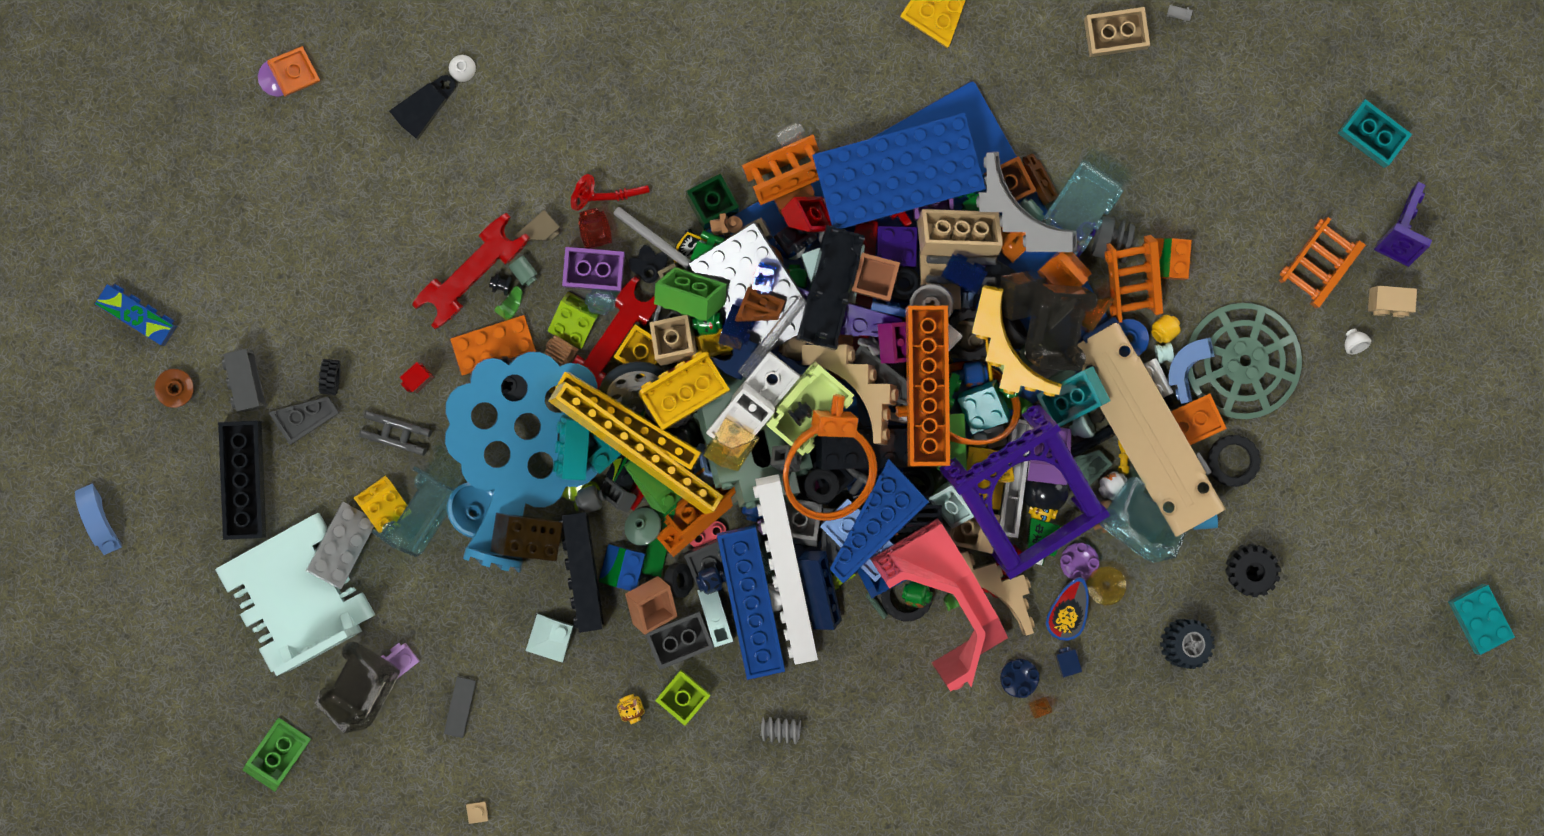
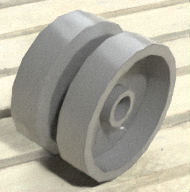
[910,283,954,319]

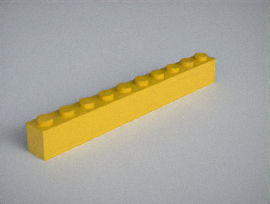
[548,382,723,514]

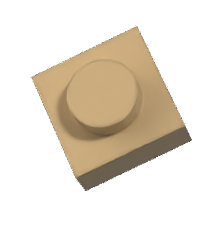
[466,801,489,824]

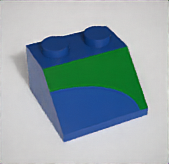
[599,544,646,591]

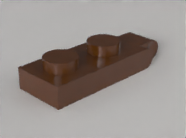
[1022,154,1060,205]

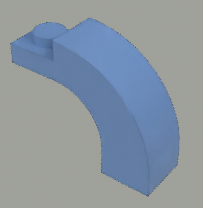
[1169,338,1215,404]
[75,483,122,555]

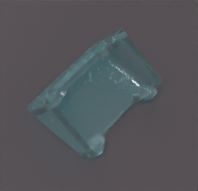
[1099,477,1186,562]

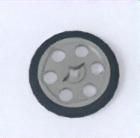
[599,362,665,414]

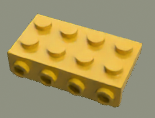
[639,351,730,431]

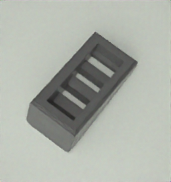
[600,477,636,512]

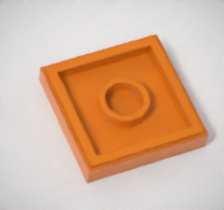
[267,46,320,96]

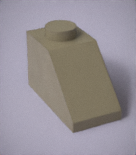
[515,210,561,242]

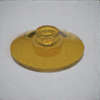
[1087,566,1127,605]

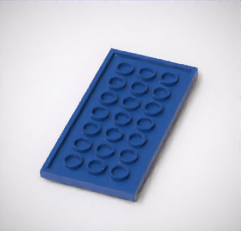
[812,113,986,229]

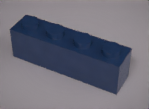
[797,551,842,630]

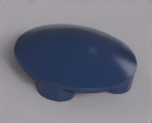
[1000,659,1039,698]

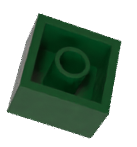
[686,173,739,230]

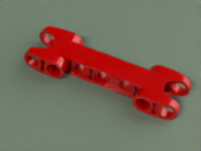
[412,213,530,330]
[572,276,658,390]

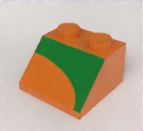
[1155,238,1192,280]

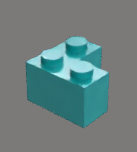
[587,431,621,474]

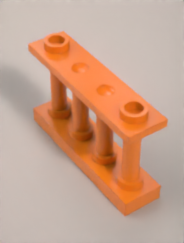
[742,134,819,205]
[1279,217,1366,308]
[1105,235,1163,323]

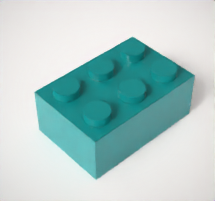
[1338,99,1412,168]
[1037,366,1111,427]
[553,417,589,481]
[1448,584,1515,655]

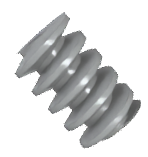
[760,716,801,744]

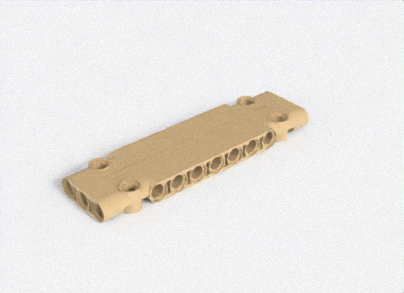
[1069,322,1225,537]

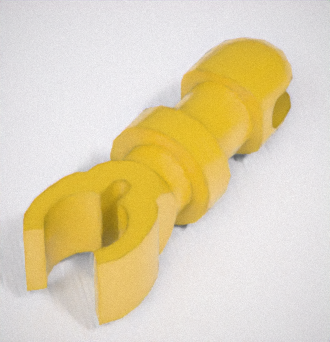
[1118,440,1129,475]

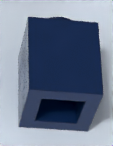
[1055,646,1082,678]

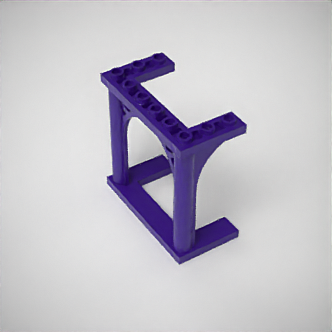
[939,404,1110,580]

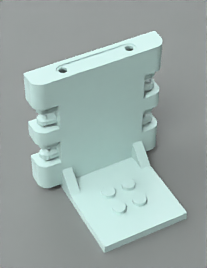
[215,513,375,676]

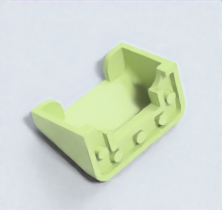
[765,361,854,456]

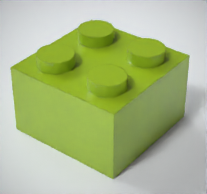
[655,669,711,726]

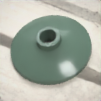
[624,508,661,546]

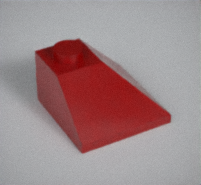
[781,197,832,232]

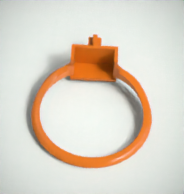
[895,361,1021,445]
[783,394,877,521]

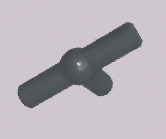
[845,469,876,496]

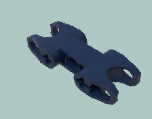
[710,332,807,384]

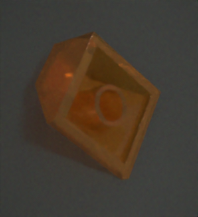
[1068,297,1114,333]

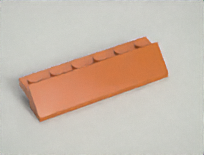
[657,485,736,557]

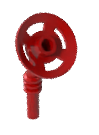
[571,174,650,211]

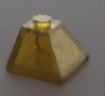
[703,417,759,471]

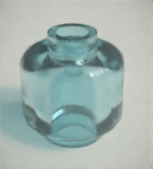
[585,289,615,315]

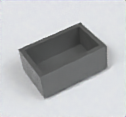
[222,349,266,412]

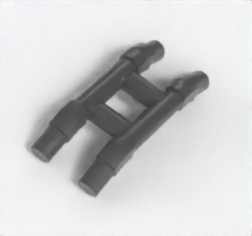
[926,255,997,285]
[358,411,432,456]

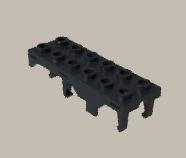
[796,225,865,350]

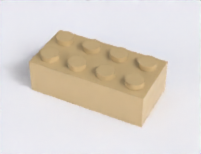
[917,209,1003,258]

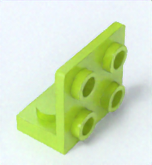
[548,292,602,349]

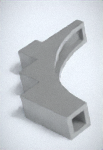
[976,152,1077,252]

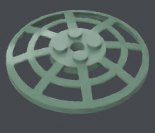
[1187,303,1302,419]

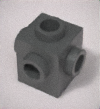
[770,444,802,474]

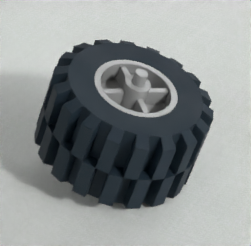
[1160,619,1215,669]

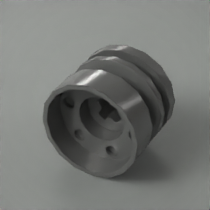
[1091,216,1135,264]

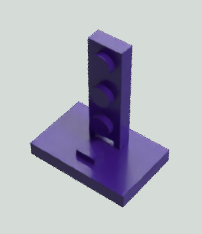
[1374,182,1432,267]

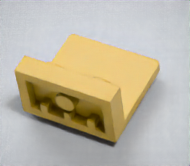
[354,475,411,534]

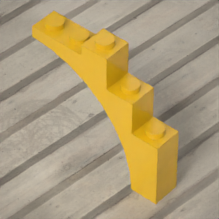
[972,285,1062,396]

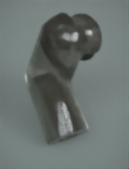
[1090,407,1105,424]

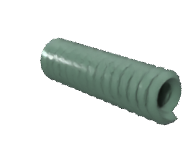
[866,593,888,619]

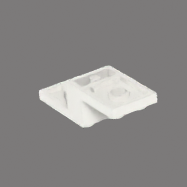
[706,351,800,457]

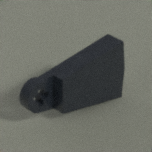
[389,75,456,140]

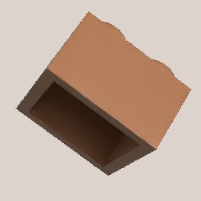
[852,253,900,302]
[625,576,678,634]

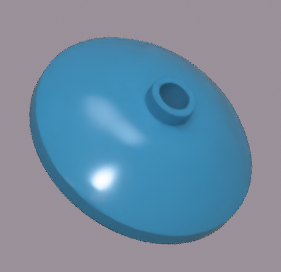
[447,482,494,538]

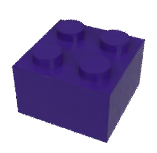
[876,226,917,268]

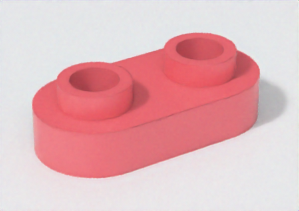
[690,521,726,548]

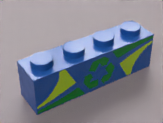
[95,284,177,346]

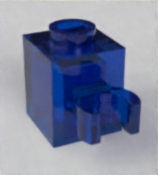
[752,262,779,295]

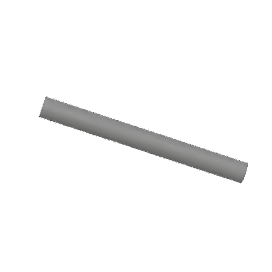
[614,207,691,270]

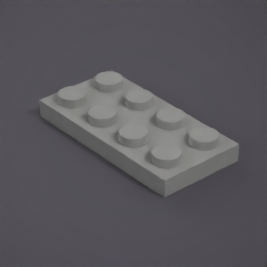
[306,502,374,589]

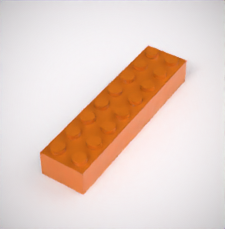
[906,305,950,467]

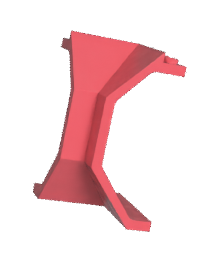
[870,518,1008,692]

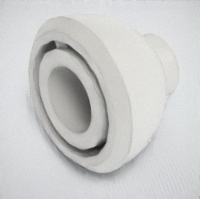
[449,55,476,82]
[1345,329,1371,355]

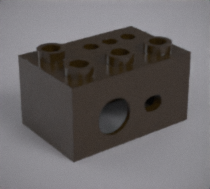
[490,513,562,562]

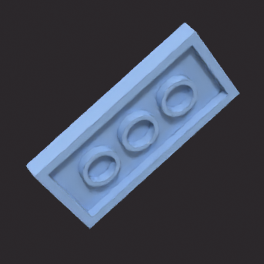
[820,498,894,582]

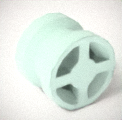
[1154,342,1174,364]

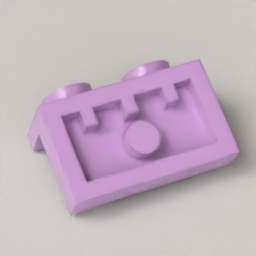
[373,643,420,686]

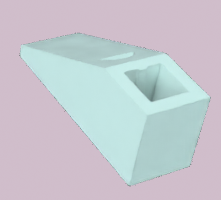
[697,590,733,647]

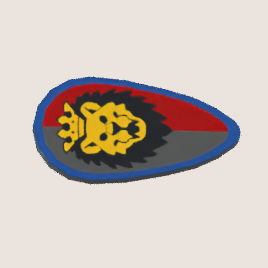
[1046,577,1089,641]

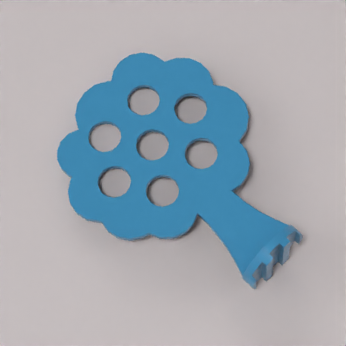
[445,352,597,572]

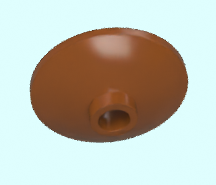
[154,369,194,408]

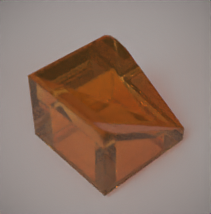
[1028,697,1052,719]

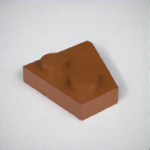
[735,287,785,321]

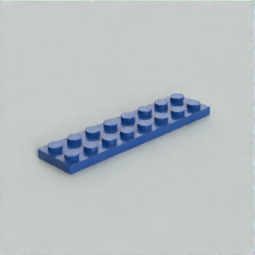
[716,525,785,680]

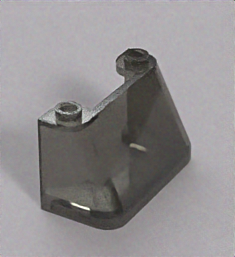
[315,642,400,733]

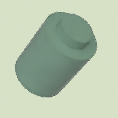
[509,255,538,286]

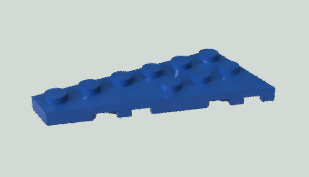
[830,459,930,583]

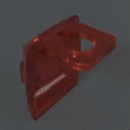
[579,208,612,249]

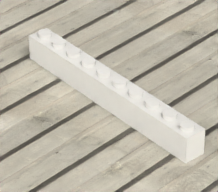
[753,474,818,665]

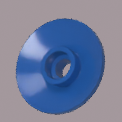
[1119,319,1149,357]

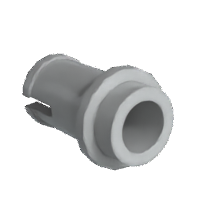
[1167,5,1193,22]

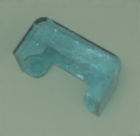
[1042,159,1124,256]

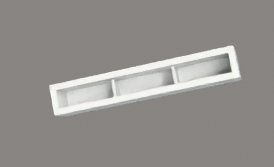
[998,419,1033,538]

